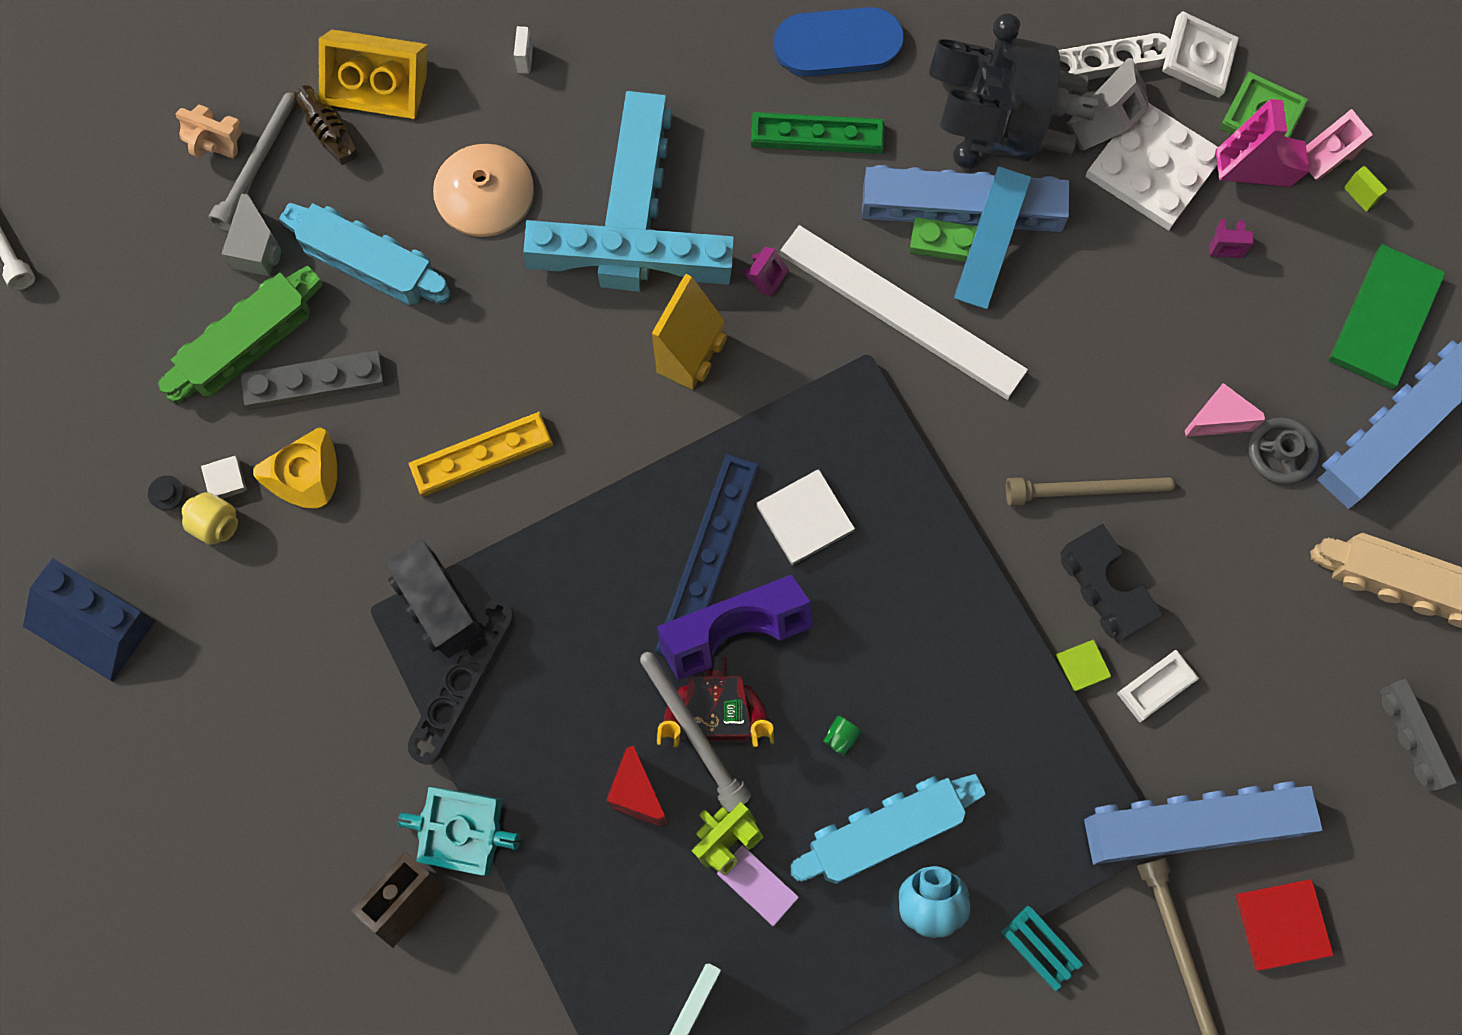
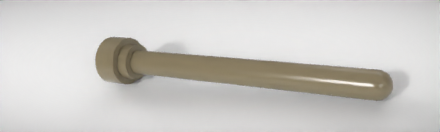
[1006,477,1176,506]
[1137,857,1218,1035]

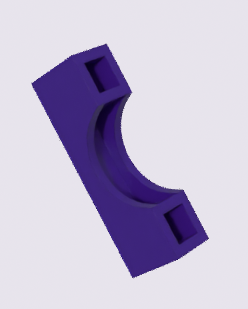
[657,575,813,681]

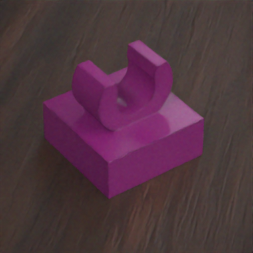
[1209,219,1253,258]
[742,247,789,296]

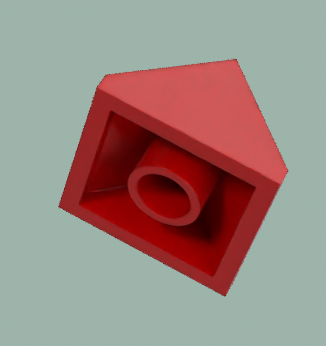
[607,745,668,827]

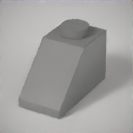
[221,193,281,277]

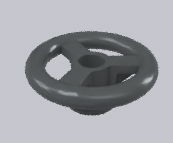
[1248,417,1319,484]

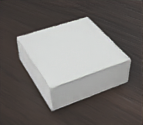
[514,26,534,74]
[201,456,247,499]

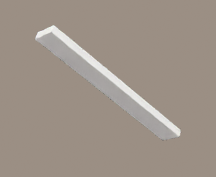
[780,225,1028,400]

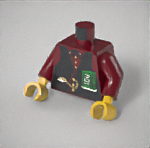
[657,656,775,748]

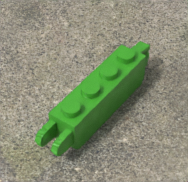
[157,266,323,404]

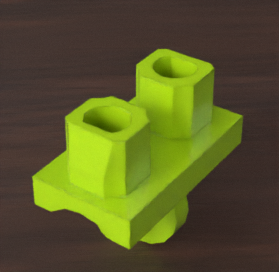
[692,802,763,875]

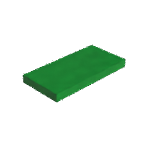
[1328,244,1446,390]

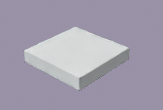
[1162,11,1239,98]
[757,469,855,566]

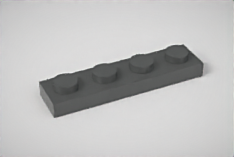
[241,350,385,410]

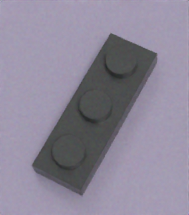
[1379,678,1457,792]

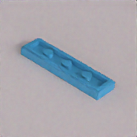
[953,166,1031,309]

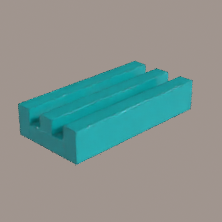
[1001,906,1083,991]

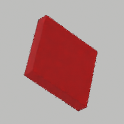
[1235,879,1333,971]

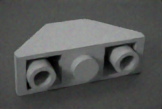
[1066,58,1149,150]

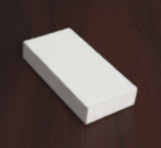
[1117,650,1199,722]

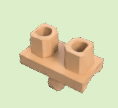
[176,104,242,159]

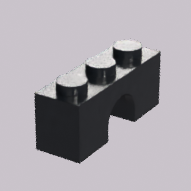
[1060,524,1163,644]

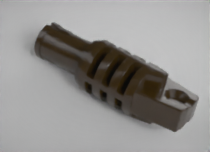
[293,85,359,165]

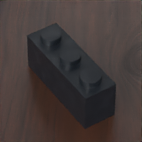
[385,539,485,658]

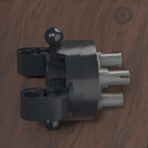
[929,13,1098,168]

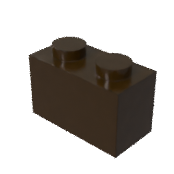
[351,852,446,948]

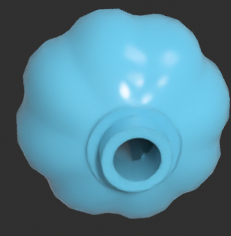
[898,866,971,938]

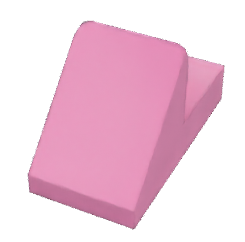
[1306,109,1374,181]

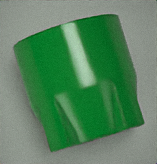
[824,716,862,756]

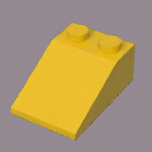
[652,274,727,390]

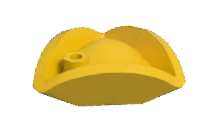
[254,427,337,508]

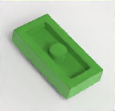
[909,217,977,262]

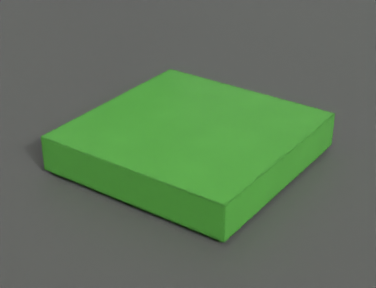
[1219,72,1309,138]

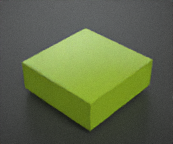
[1344,166,1387,212]

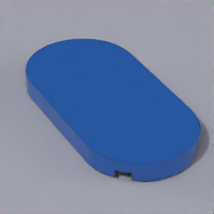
[773,7,903,76]

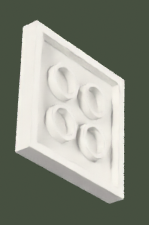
[1085,103,1218,231]

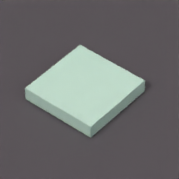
[670,963,721,1035]

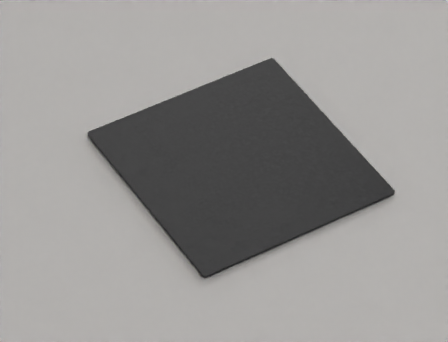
[371,355,1143,1035]

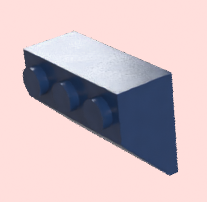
[23,558,155,682]

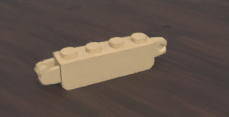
[1310,533,1462,628]

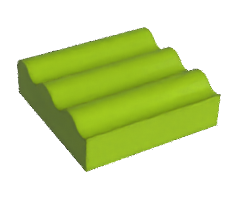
[1055,639,1111,692]

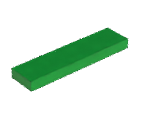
[751,112,884,154]

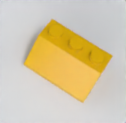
[319,29,428,119]

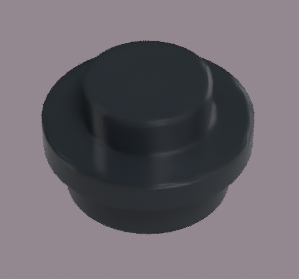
[148,475,185,511]

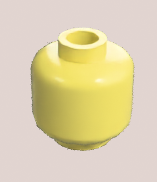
[182,492,238,545]

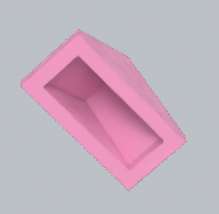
[1185,383,1265,437]

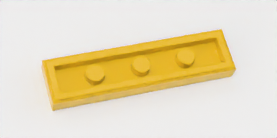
[408,412,553,497]

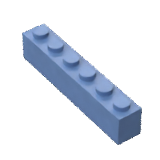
[862,165,1069,232]
[1317,340,1462,509]
[1084,781,1323,865]

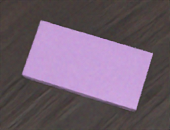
[717,845,799,926]

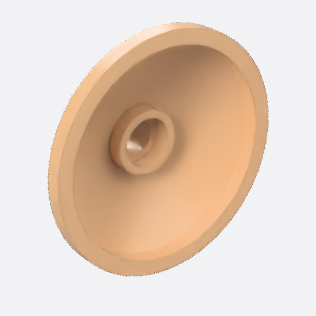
[433,144,534,237]

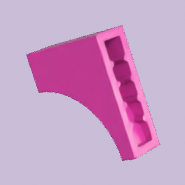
[1216,99,1310,187]

